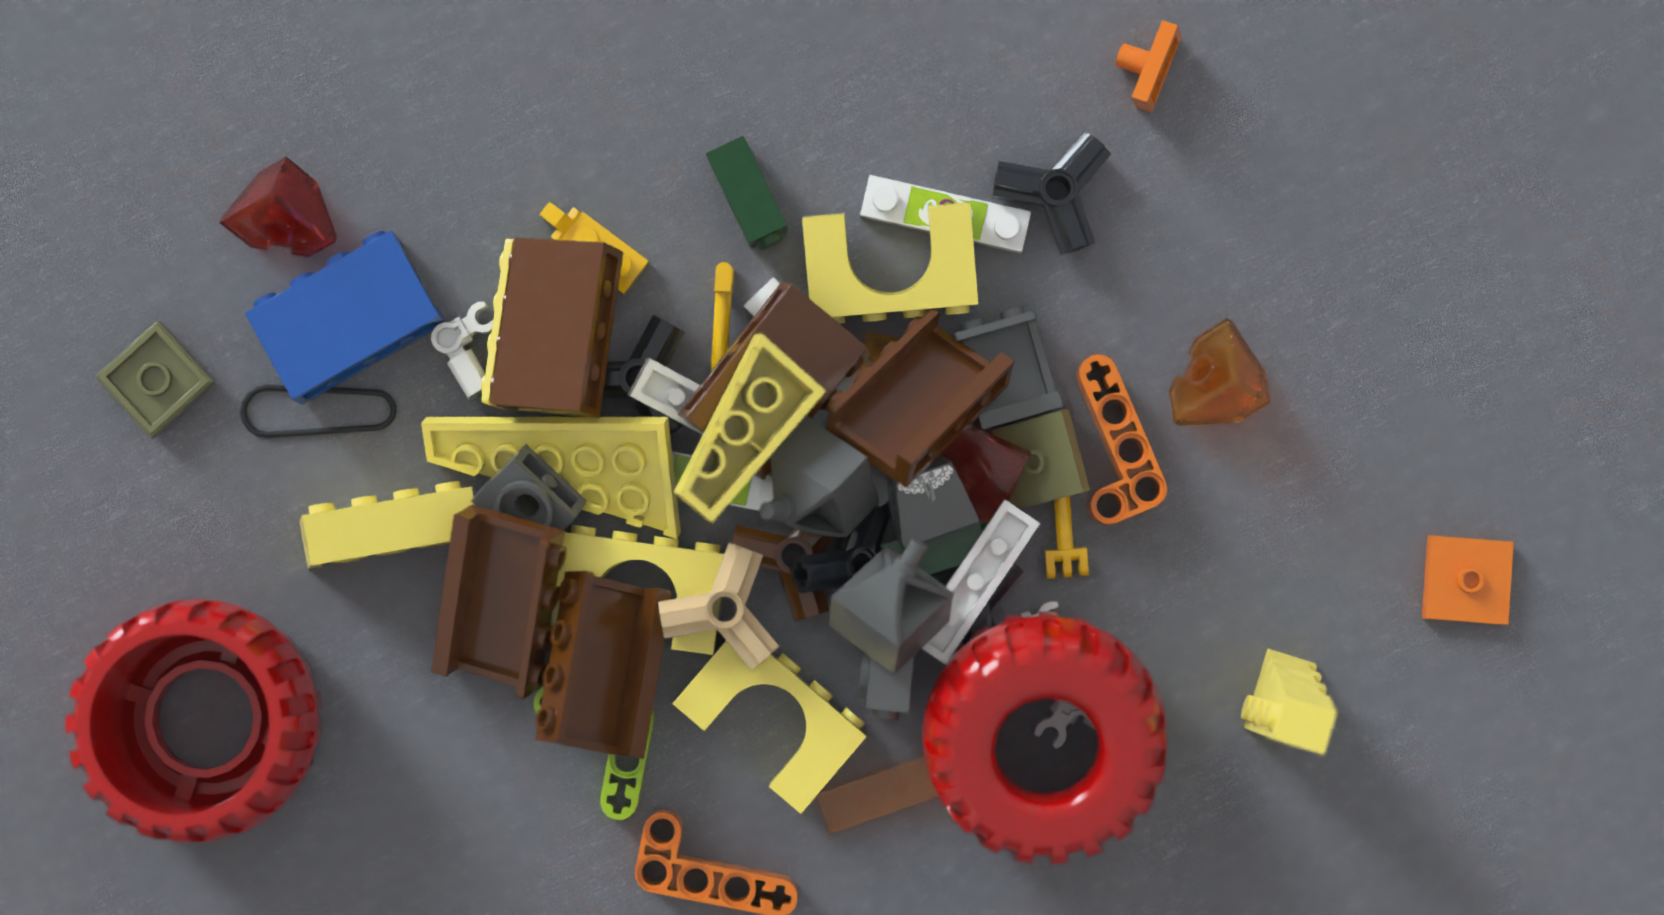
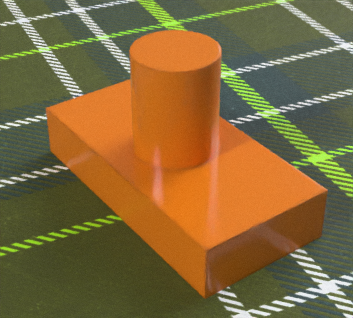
[1116,20,1182,113]

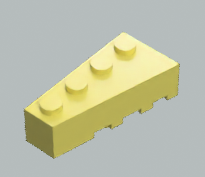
[674,333,826,522]
[299,481,474,570]
[1241,648,1337,755]

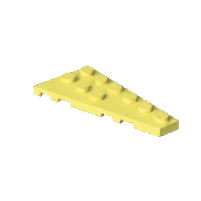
[421,417,681,539]

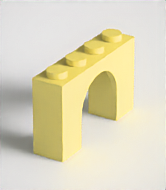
[802,202,978,324]
[550,525,724,655]
[673,641,867,814]

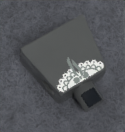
[886,455,979,548]

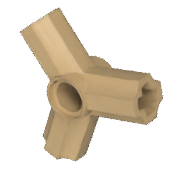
[658,543,779,670]

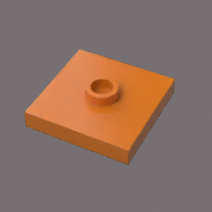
[1422,535,1514,625]

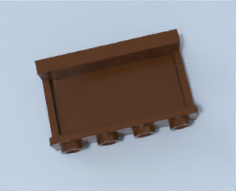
[490,237,623,418]
[678,282,867,480]
[826,308,1014,488]
[431,504,567,699]
[535,571,672,759]

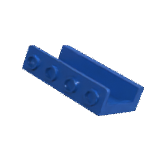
[245,230,446,405]

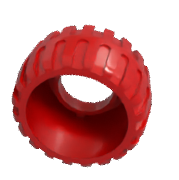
[65,599,322,843]
[922,611,1167,865]

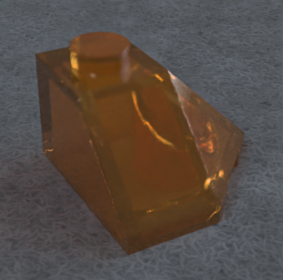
[1169,318,1271,426]

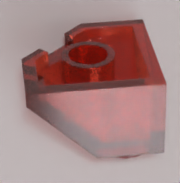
[219,157,337,257]

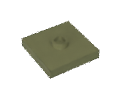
[95,320,216,438]
[992,409,1090,509]

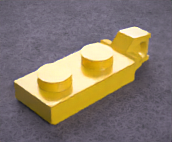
[539,202,650,295]

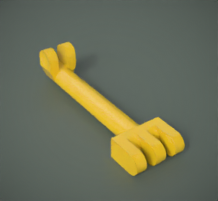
[711,262,734,371]
[1044,496,1089,579]

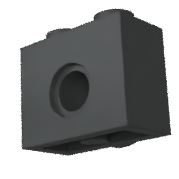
[471,444,587,530]
[858,651,914,720]

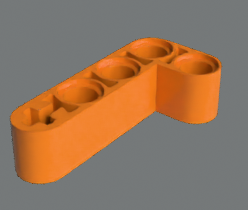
[1076,354,1167,525]
[635,809,798,915]

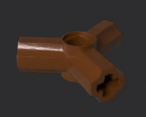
[732,525,835,622]

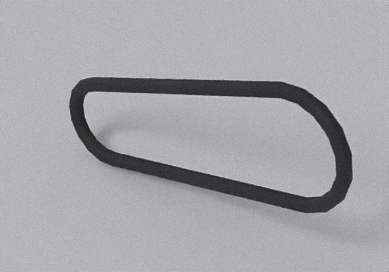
[240,384,396,438]

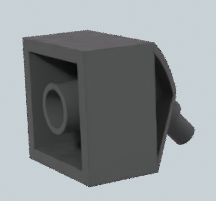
[760,415,880,537]
[829,538,954,675]

